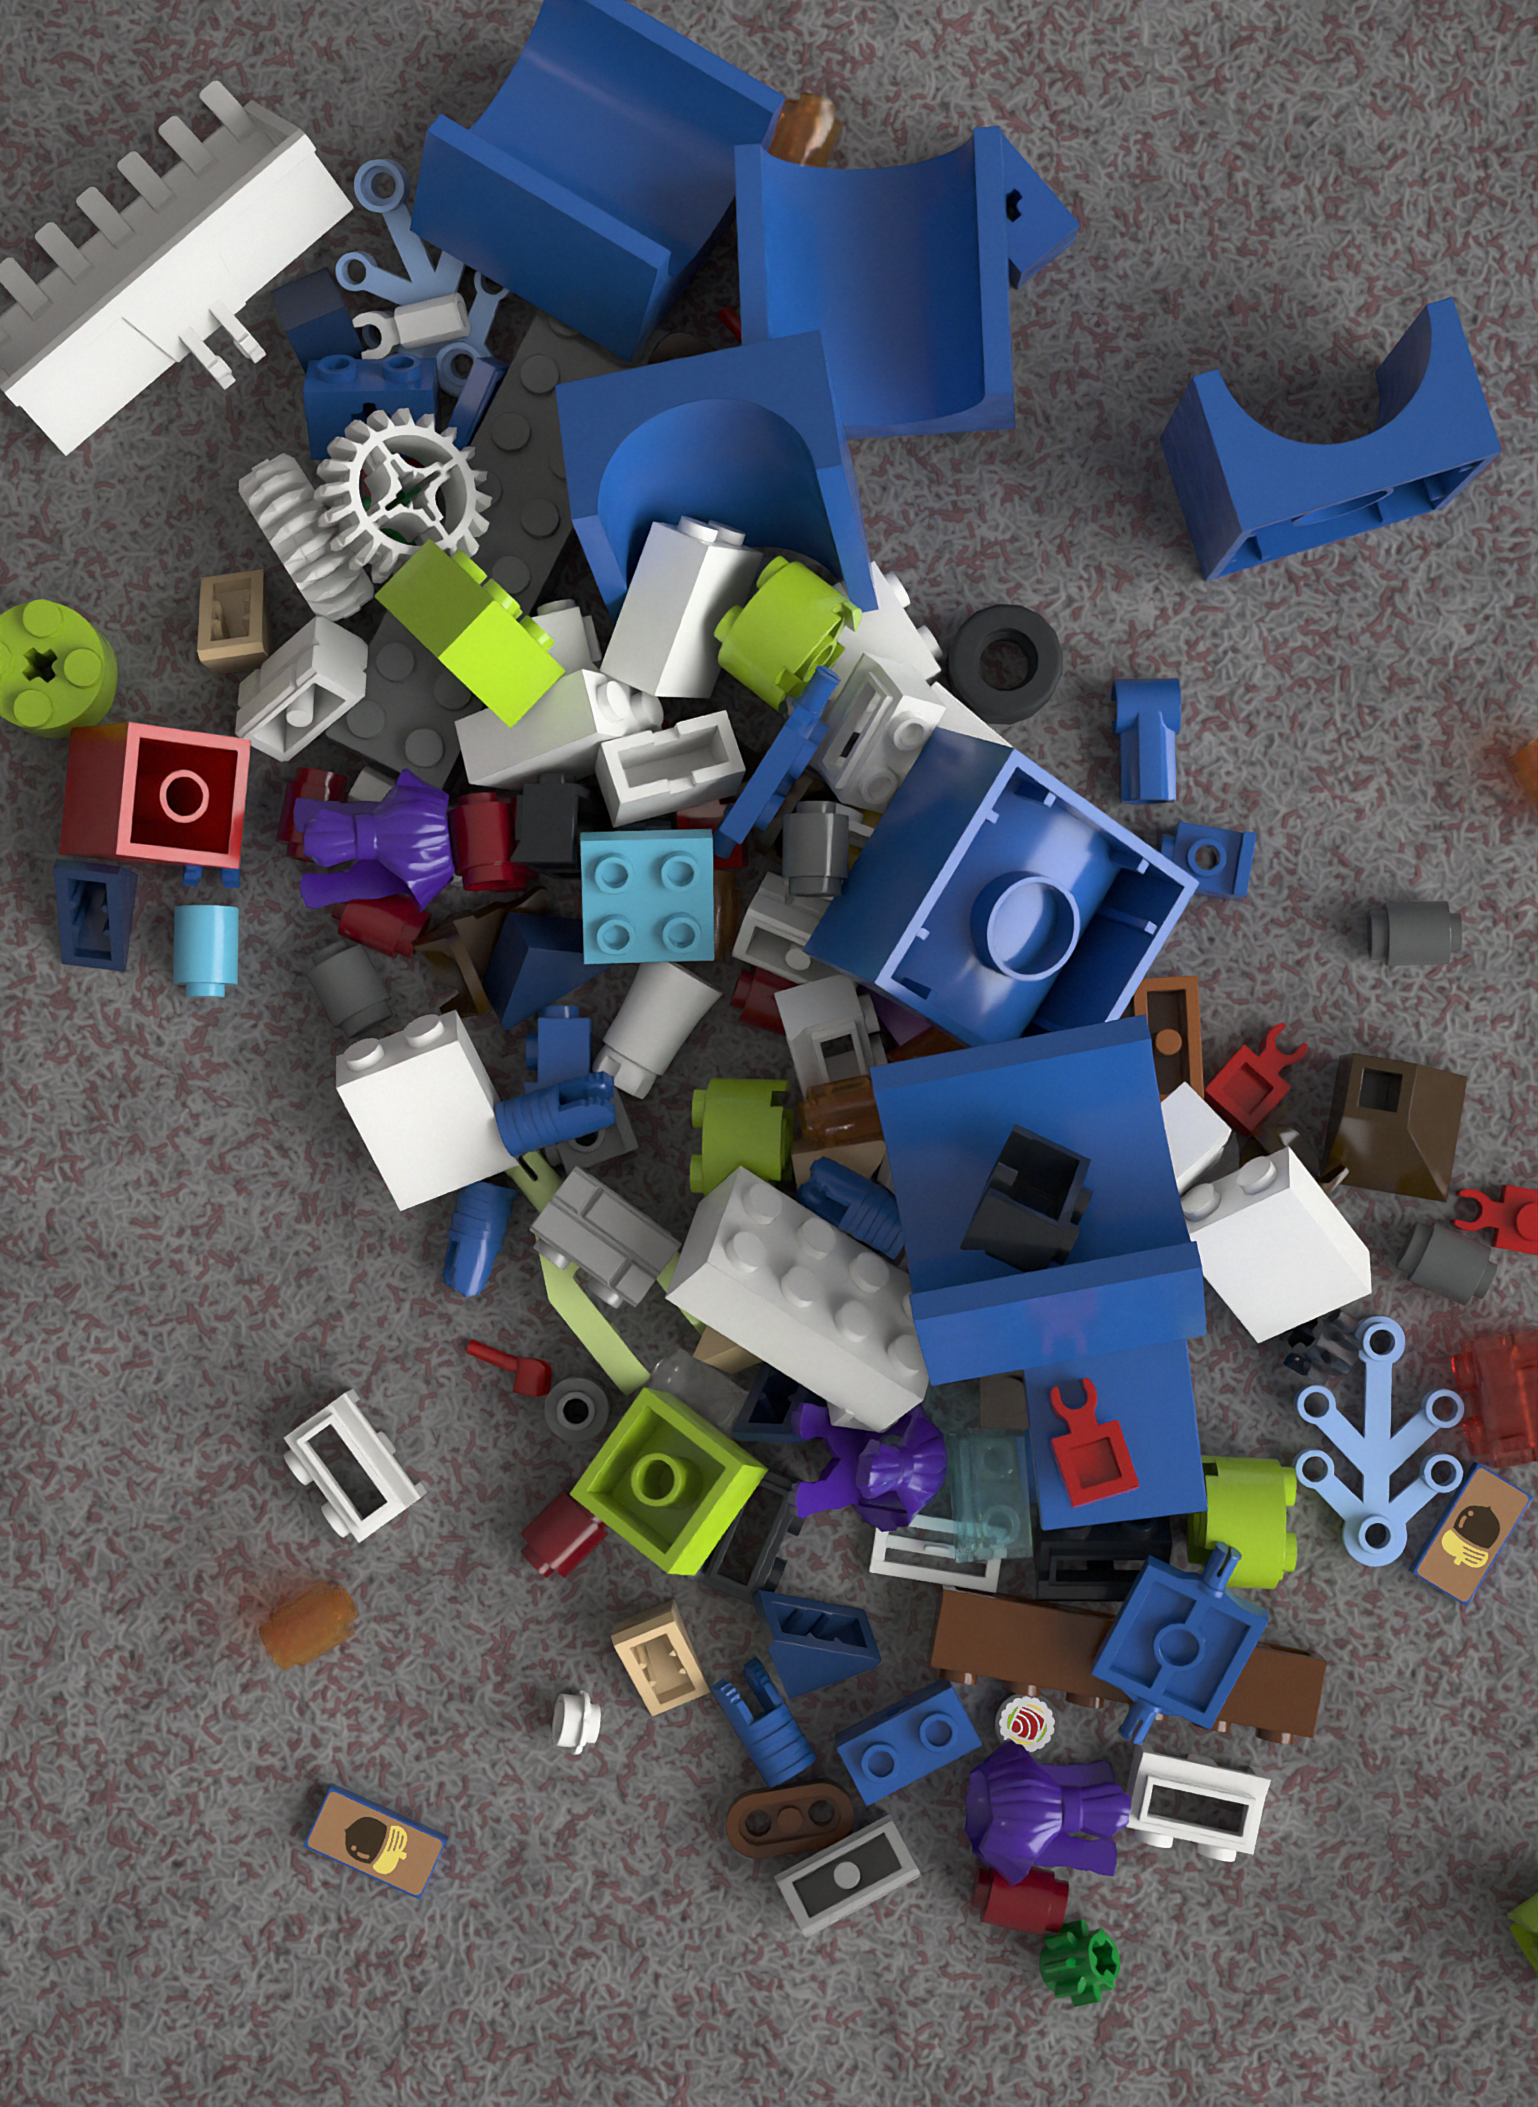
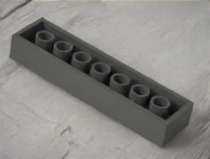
[325,308,669,796]

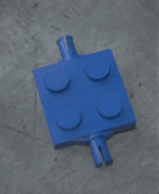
[712,665,841,858]
[1091,1542,1269,1745]

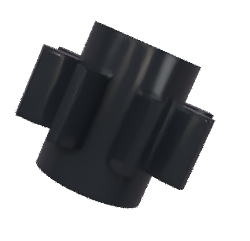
[1279,1308,1363,1385]

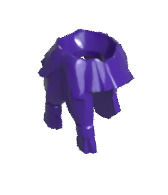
[293,768,455,913]
[787,1402,948,1532]
[964,1738,1131,1886]

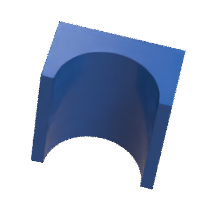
[410,0,786,363]
[734,126,1016,439]
[1159,297,1502,582]
[555,329,879,628]
[802,727,1200,1049]
[869,1014,1207,1386]
[1013,1339,1208,1530]

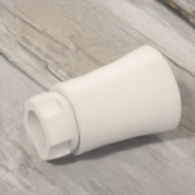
[591,962,723,1099]

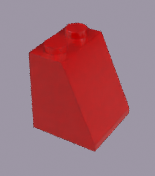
[59,722,251,869]

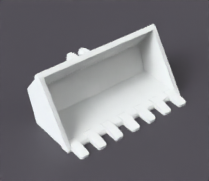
[0,81,354,456]

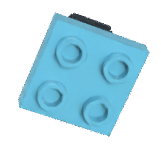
[580,818,714,964]

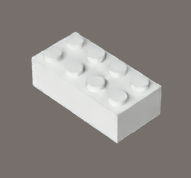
[665,1166,929,1433]

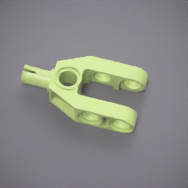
[504,1150,707,1396]

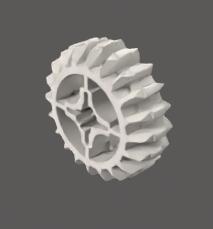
[313,408,493,583]
[239,453,374,622]

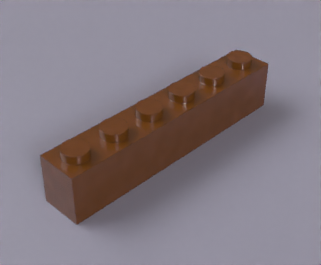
[927,1584,1327,1744]

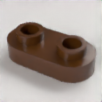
[726,1778,854,1859]

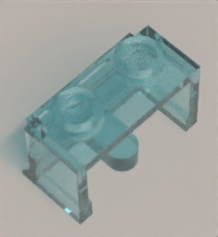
[947,1428,1033,1563]

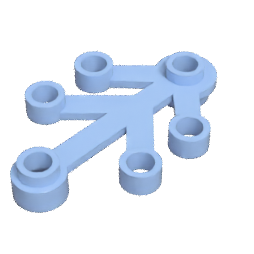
[335,159,512,398]
[1292,1315,1464,1567]

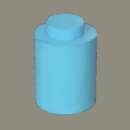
[173,905,239,998]

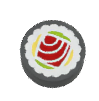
[994,1692,1059,1756]

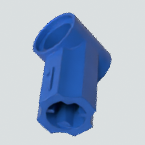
[1111,678,1181,805]

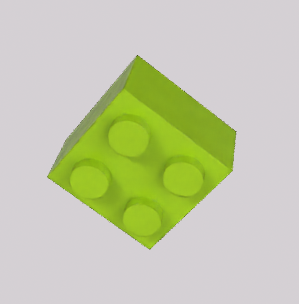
[374,538,566,729]
[569,1387,769,1576]

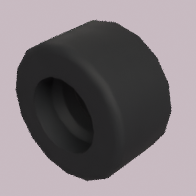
[946,604,1063,725]

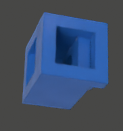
[1157,822,1257,902]
[524,1006,593,1094]

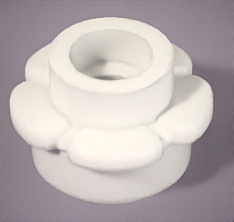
[552,1690,601,1755]

